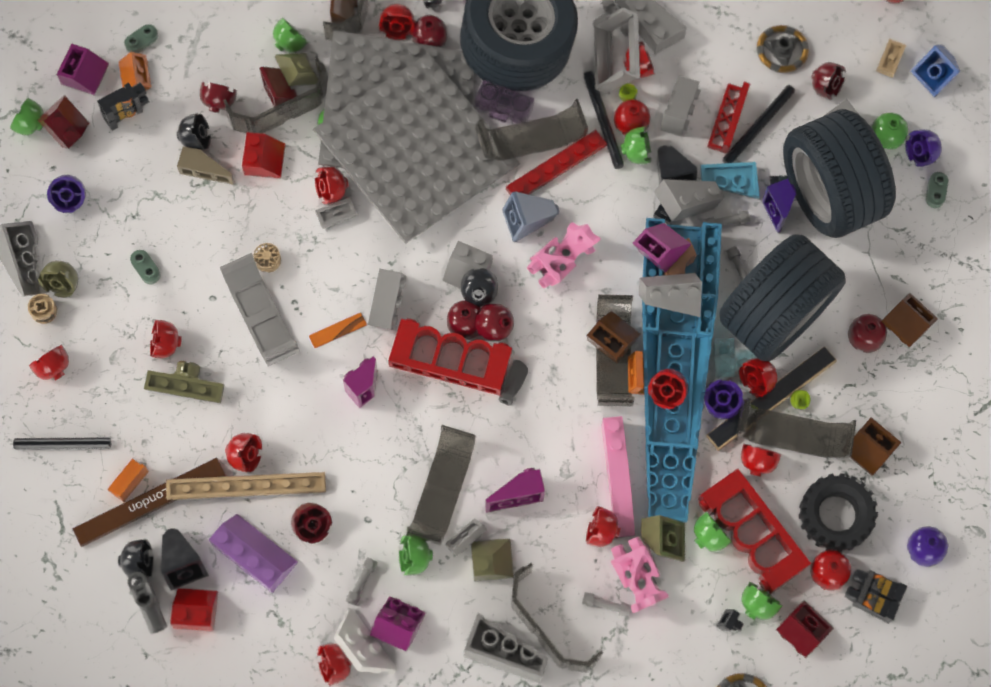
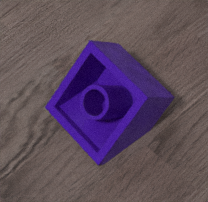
[762,179,796,233]

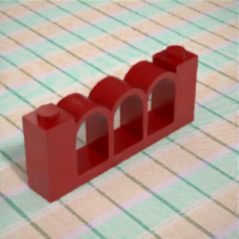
[388,318,512,396]
[698,468,811,595]

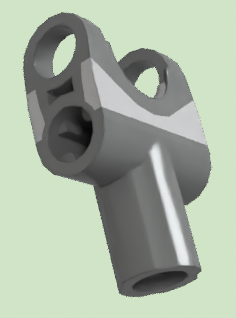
[127,572,168,634]

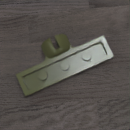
[144,361,225,404]

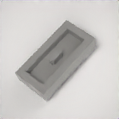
[315,197,357,229]
[445,518,487,556]

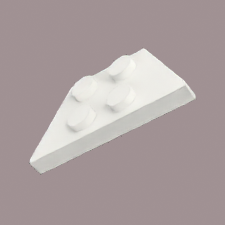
[334,608,398,675]

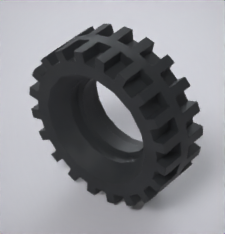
[798,473,878,552]

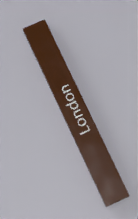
[72,457,226,547]

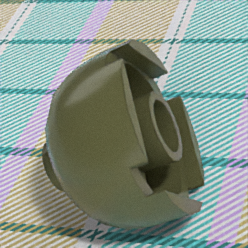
[38,260,79,298]

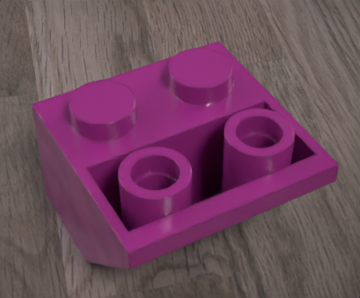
[57,43,109,95]
[633,223,691,273]
[343,356,378,408]
[370,596,426,652]

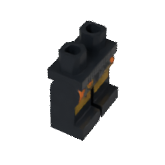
[97,83,149,131]
[844,569,907,624]

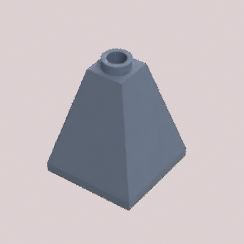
[502,192,559,242]

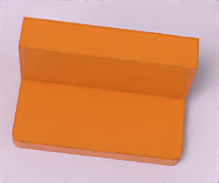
[119,52,151,90]
[628,351,644,395]
[107,459,149,502]

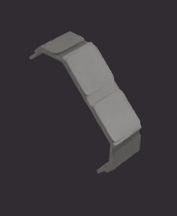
[220,253,300,366]

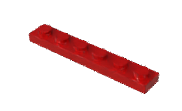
[506,130,607,195]

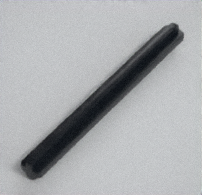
[583,71,624,169]
[722,85,795,163]

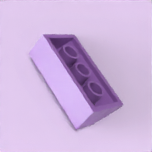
[208,514,298,593]

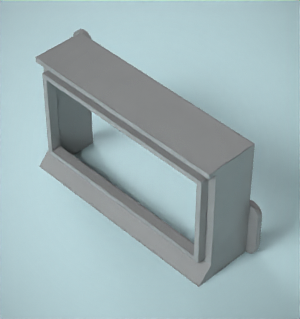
[593,8,640,94]

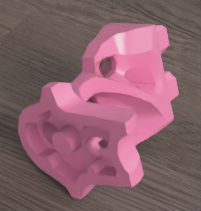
[527,222,601,288]
[611,536,669,613]

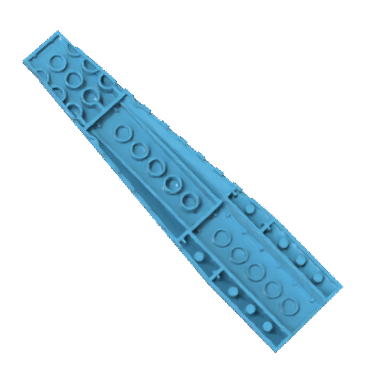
[642,218,722,522]

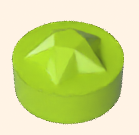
[619,83,637,101]
[790,390,811,409]

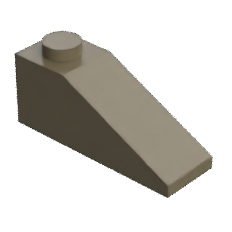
[177,147,234,185]

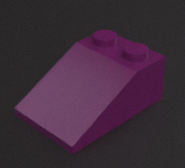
[485,468,545,513]

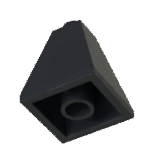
[657,145,698,184]
[161,528,209,591]

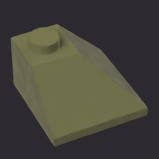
[275,52,320,86]
[641,515,685,562]
[471,538,514,581]

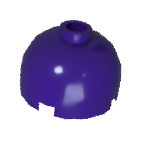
[905,129,942,167]
[47,174,86,213]
[704,380,743,419]
[907,526,949,567]

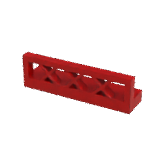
[707,82,751,154]

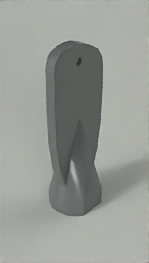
[498,360,528,406]

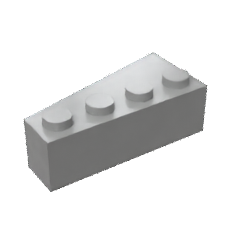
[615,0,687,55]
[463,613,548,683]

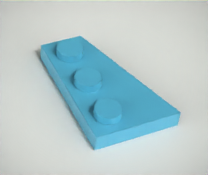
[700,162,760,199]

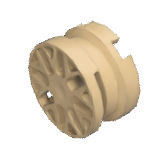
[253,243,281,273]
[28,294,57,324]

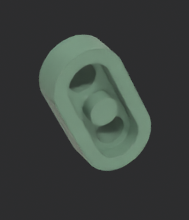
[124,24,158,53]
[926,172,949,208]
[130,250,160,284]

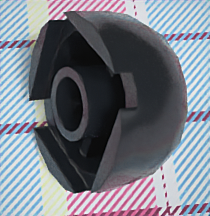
[177,113,211,150]
[460,268,498,307]
[118,539,154,580]

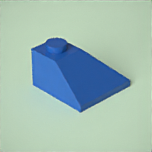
[910,44,960,97]

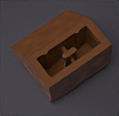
[881,293,938,348]
[586,311,641,364]
[842,417,902,476]

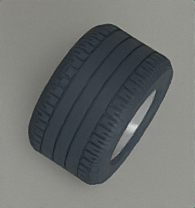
[460,0,578,92]
[783,109,896,238]
[719,235,846,361]

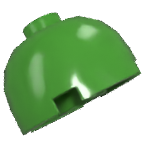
[273,18,308,53]
[10,98,44,135]
[871,112,908,149]
[621,127,652,164]
[694,512,732,552]
[399,535,433,576]
[741,582,782,620]

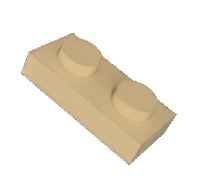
[876,39,906,78]

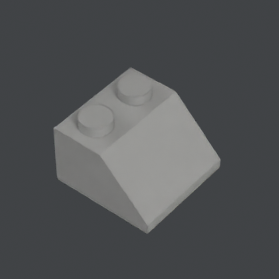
[443,241,493,289]

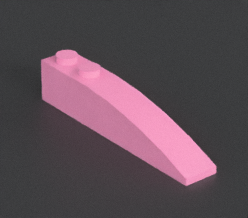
[601,416,635,538]

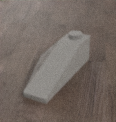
[0,221,40,297]

